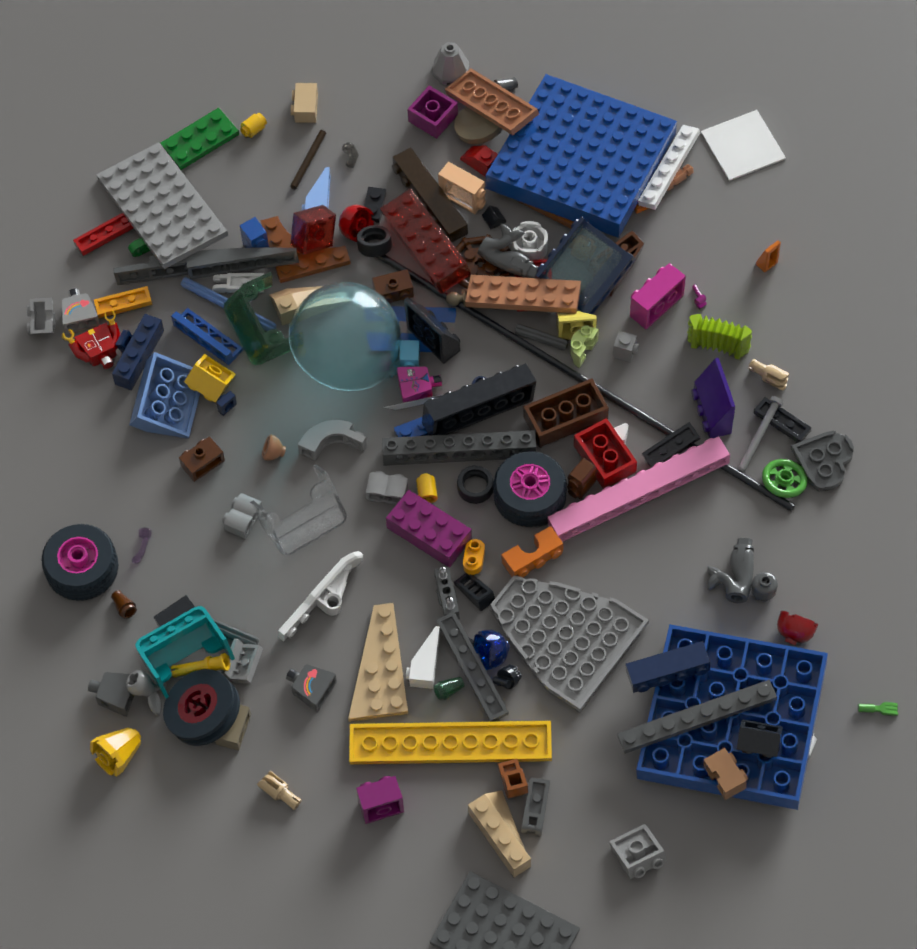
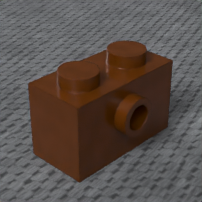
[372,269,414,306]
[179,436,225,482]

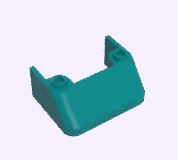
[135,606,235,699]

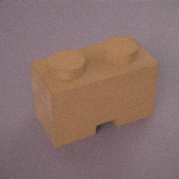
[704,748,748,800]

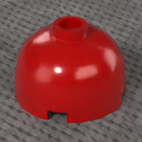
[338,205,374,242]
[777,611,818,646]

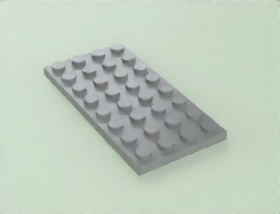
[96,142,228,269]

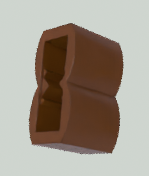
[567,458,597,499]

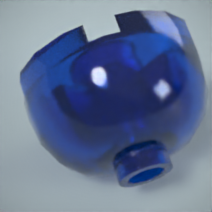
[473,630,510,670]

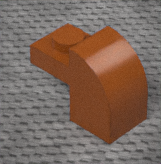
[498,759,528,799]

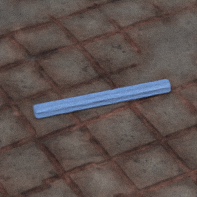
[181,277,277,333]

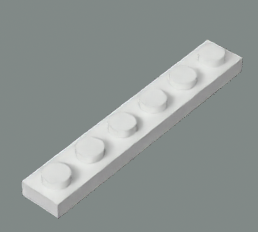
[638,125,700,210]

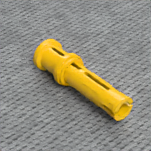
[171,653,231,678]

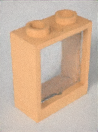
[438,162,486,214]

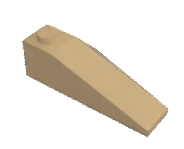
[269,285,351,326]

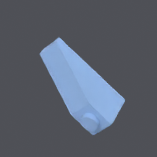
[302,167,331,223]

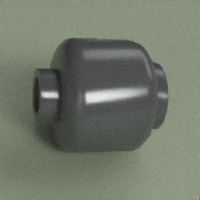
[751,572,778,601]

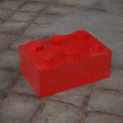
[574,418,637,489]

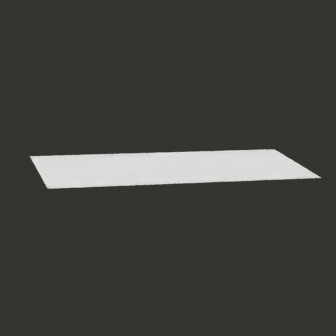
[384,394,444,410]

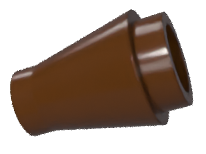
[111,590,137,619]

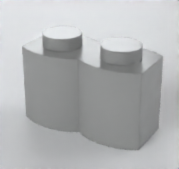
[366,471,408,505]
[222,493,263,539]

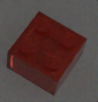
[290,205,336,255]

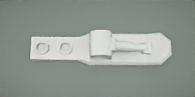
[278,551,363,641]

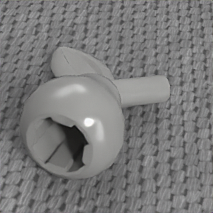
[126,670,166,716]

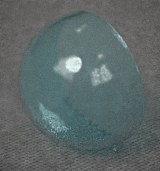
[289,282,401,391]

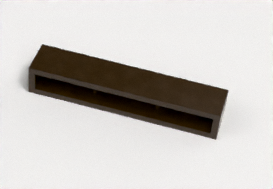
[392,147,468,244]

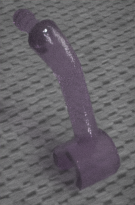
[132,527,152,564]

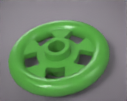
[762,459,808,498]

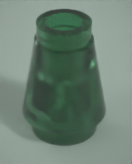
[433,676,464,700]

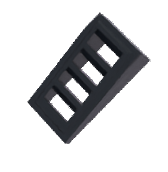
[454,573,495,611]

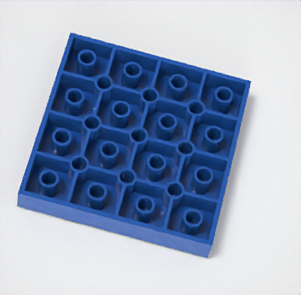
[485,74,677,238]
[636,624,828,810]

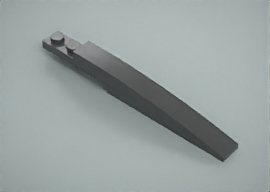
[114,247,299,285]

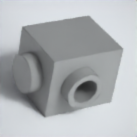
[613,331,639,362]

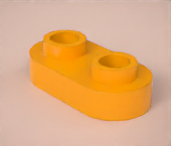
[463,539,485,575]

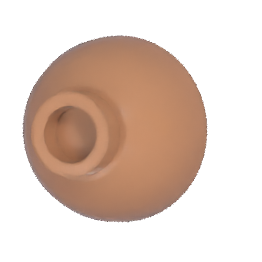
[262,434,286,461]

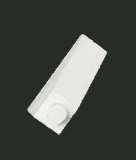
[406,626,440,689]

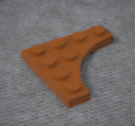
[260,216,351,283]

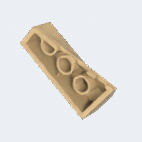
[468,790,531,878]

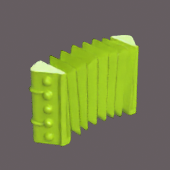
[687,314,752,360]

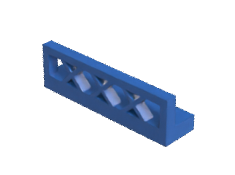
[171,308,243,366]

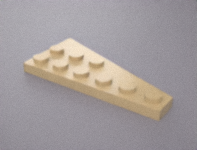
[348,603,408,722]

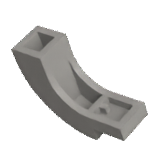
[298,420,367,461]

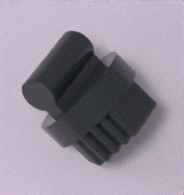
[493,664,522,689]

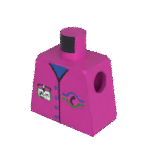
[397,366,442,403]

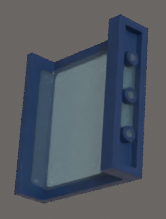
[535,217,636,315]

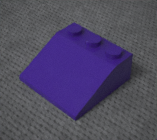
[691,358,735,439]

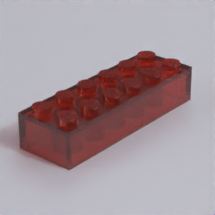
[380,189,471,294]

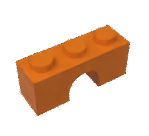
[501,526,563,578]

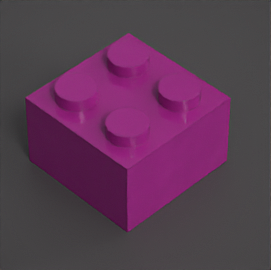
[407,86,458,139]
[356,776,404,824]

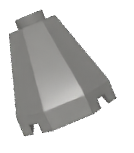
[433,42,469,85]

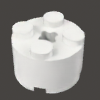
[511,221,548,260]

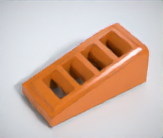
[756,240,781,273]

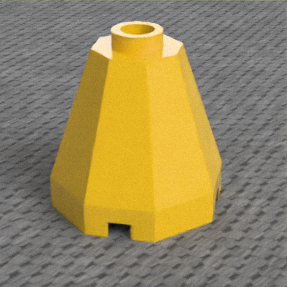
[90,727,141,777]

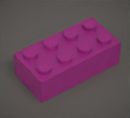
[386,490,472,568]

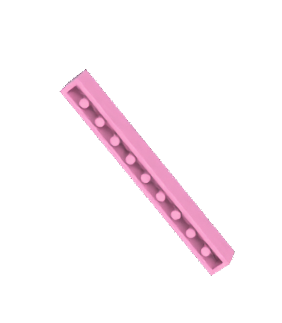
[547,436,730,542]

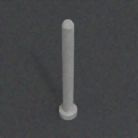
[738,396,784,472]

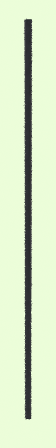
[376,255,795,511]

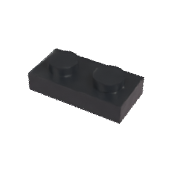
[364,187,386,223]

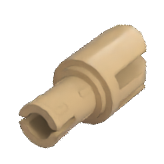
[748,359,789,390]
[257,770,302,810]

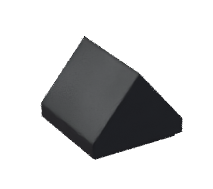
[482,205,506,230]

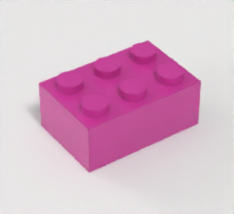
[630,263,686,329]

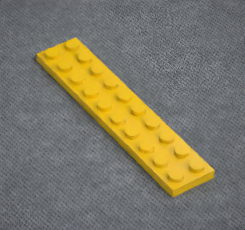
[349,721,552,765]

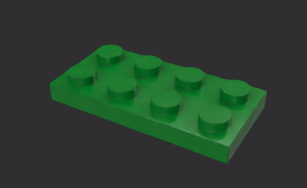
[160,107,239,170]

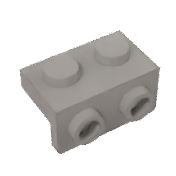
[222,639,263,684]

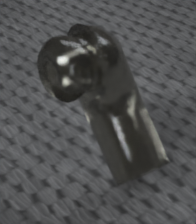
[342,142,359,168]

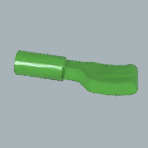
[858,702,898,716]

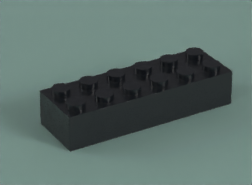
[422,363,536,436]

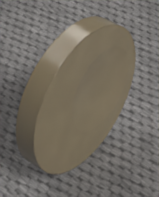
[454,107,503,144]

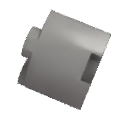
[27,298,55,335]

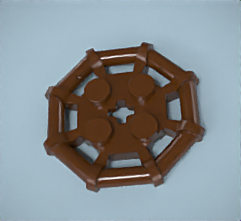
[446,234,512,289]

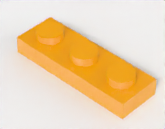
[94,286,152,319]

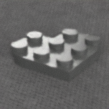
[791,431,854,491]

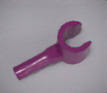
[692,285,707,309]

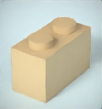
[291,83,318,123]

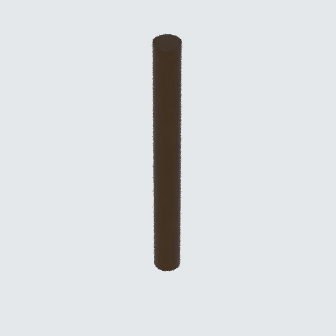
[290,130,326,189]

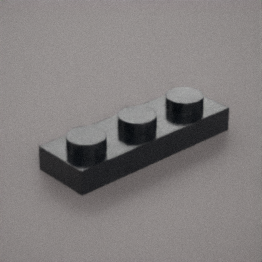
[753,397,812,443]
[642,422,701,468]

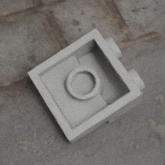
[609,824,666,879]

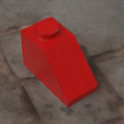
[460,145,498,177]

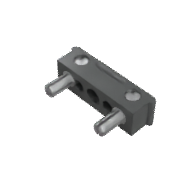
[434,567,460,619]

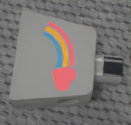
[62,288,100,334]

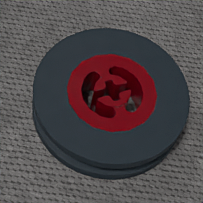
[163,669,240,746]

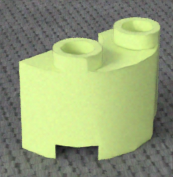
[570,325,599,368]

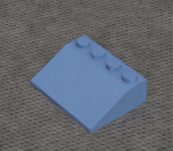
[129,352,200,438]

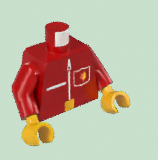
[62,311,120,369]

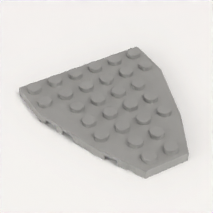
[490,576,649,712]

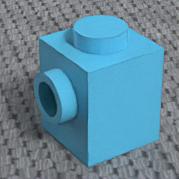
[400,340,420,367]

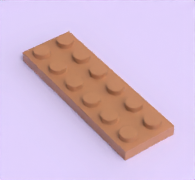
[445,68,539,135]
[465,275,581,314]

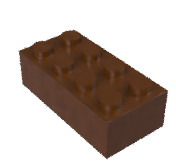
[523,378,609,447]

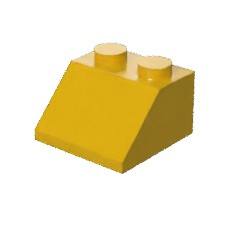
[184,354,236,403]

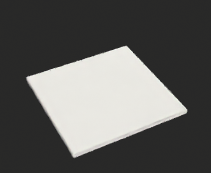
[701,110,786,181]

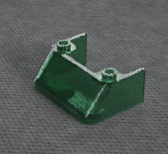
[224,272,304,365]

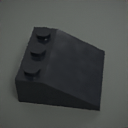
[404,298,460,364]

